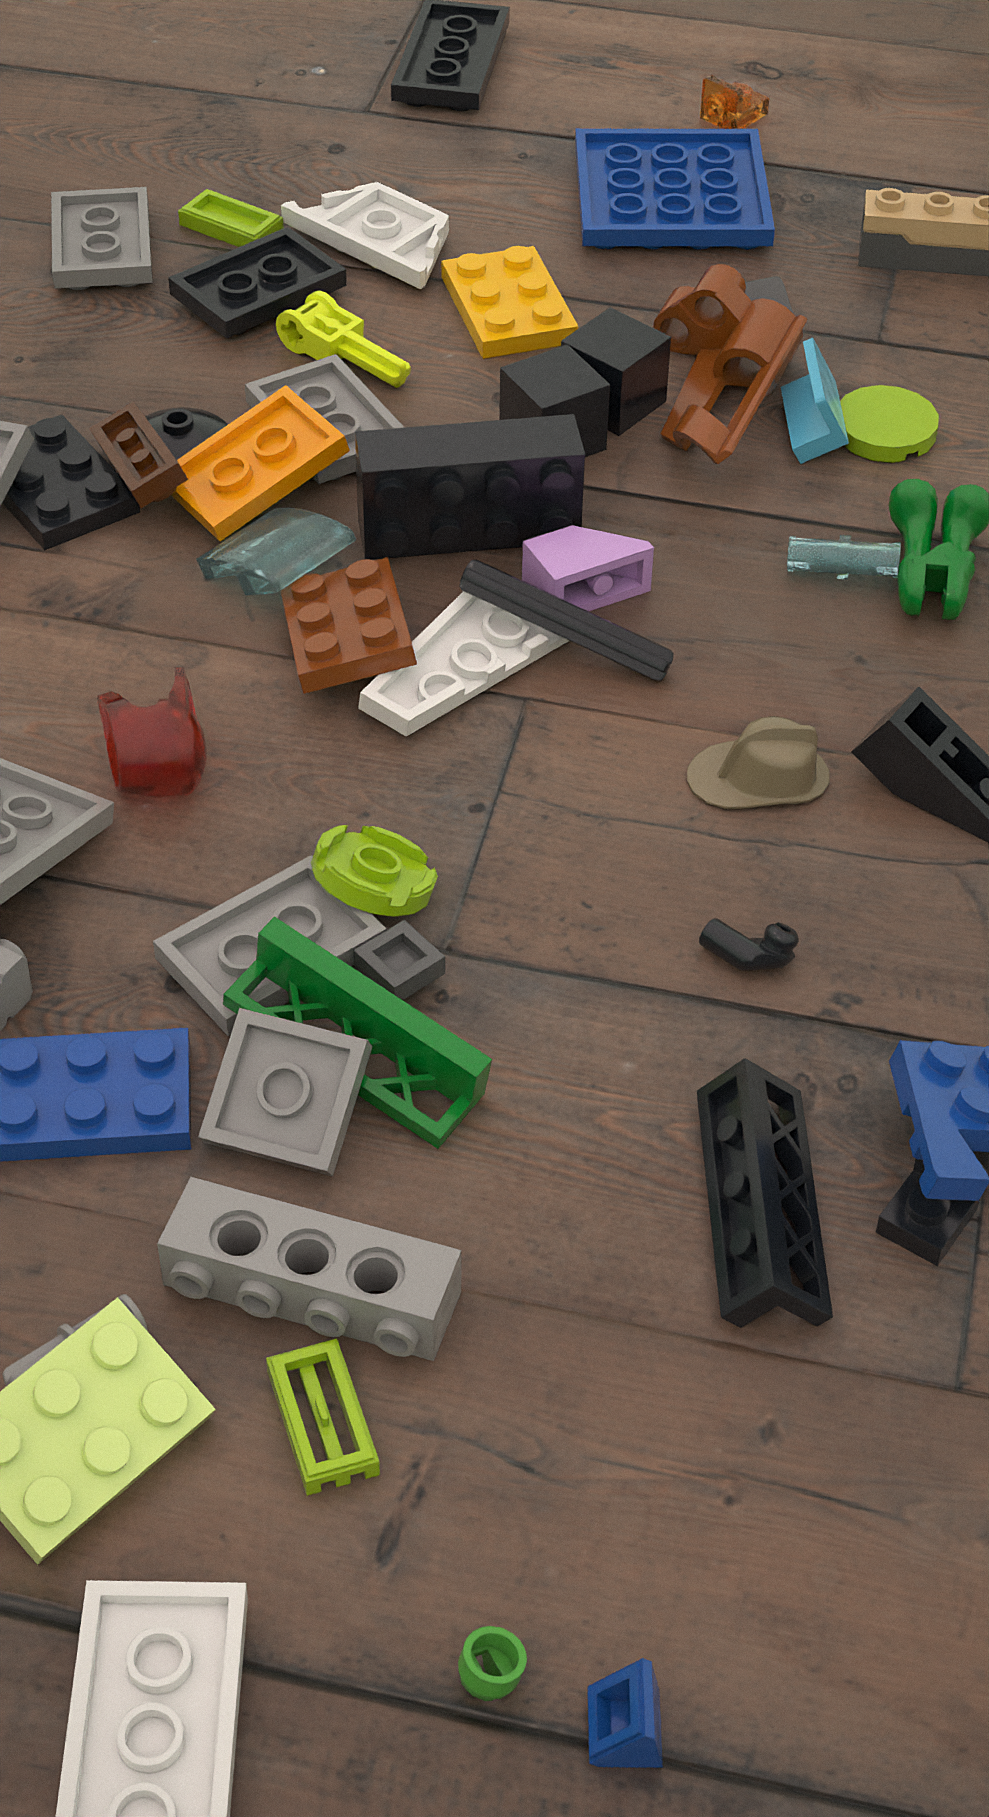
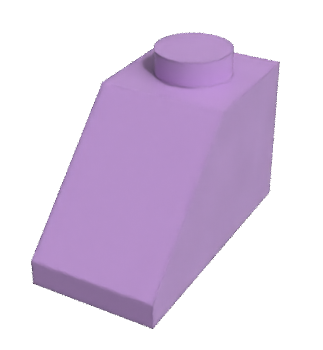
[522,525,654,611]

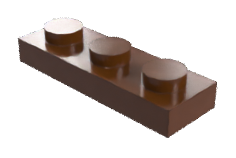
[89,401,188,508]

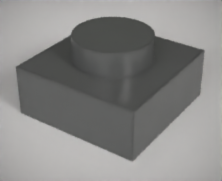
[354,920,445,1000]

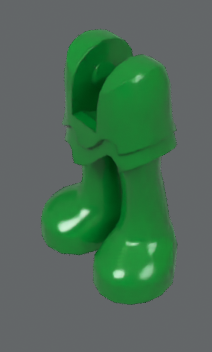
[888,479,989,620]

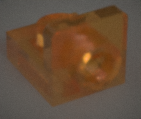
[700,75,770,129]

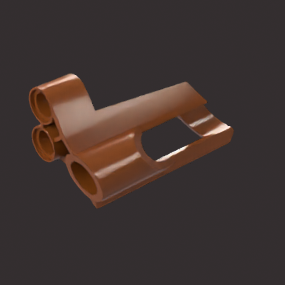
[653,264,808,464]

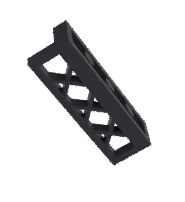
[697,1058,833,1328]

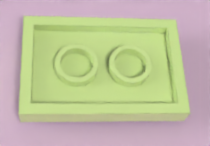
[0,1297,215,1565]

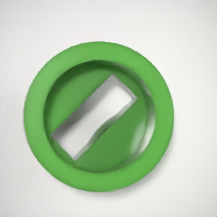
[458,1626,527,1701]

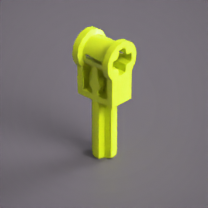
[276,291,411,388]

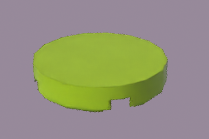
[840,385,939,463]
[311,825,438,917]

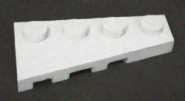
[358,591,569,737]

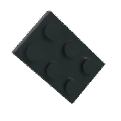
[168,227,347,339]
[2,414,140,551]

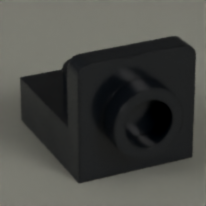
[876,1158,987,1266]

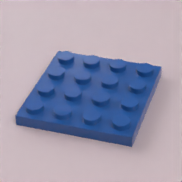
[575,129,775,249]

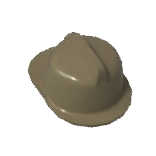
[687,716,830,809]

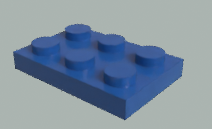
[0,1028,191,1162]

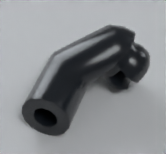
[699,918,799,971]

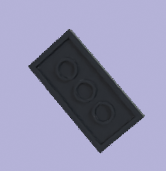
[391,0,510,111]

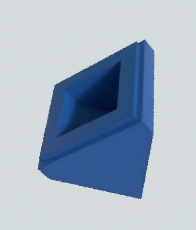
[587,1658,663,1768]

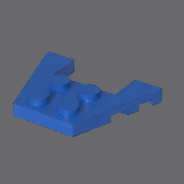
[889,1040,989,1201]

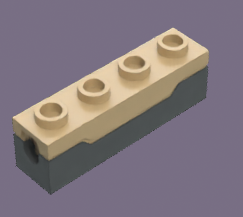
[858,188,989,276]

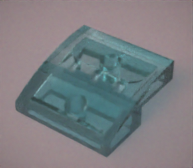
[196,507,357,595]

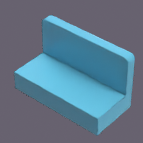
[781,337,849,464]

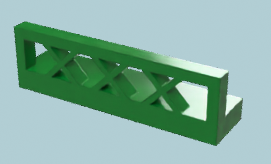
[223,916,492,1149]

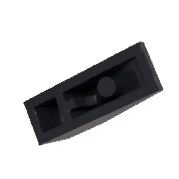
[851,687,989,843]

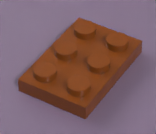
[279,557,417,694]

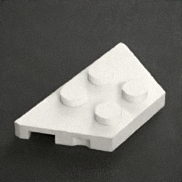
[281,182,449,289]

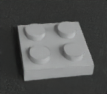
[198,1008,372,1177]

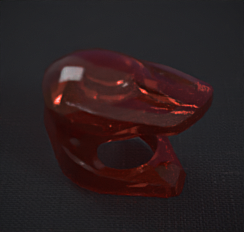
[97,667,207,798]

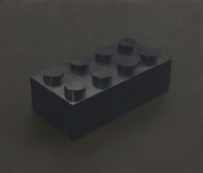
[355,414,585,560]

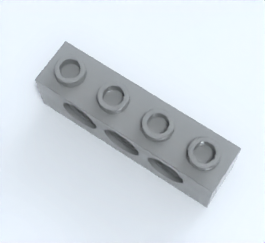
[157,1177,462,1361]

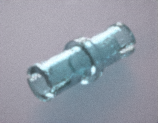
[787,535,901,580]

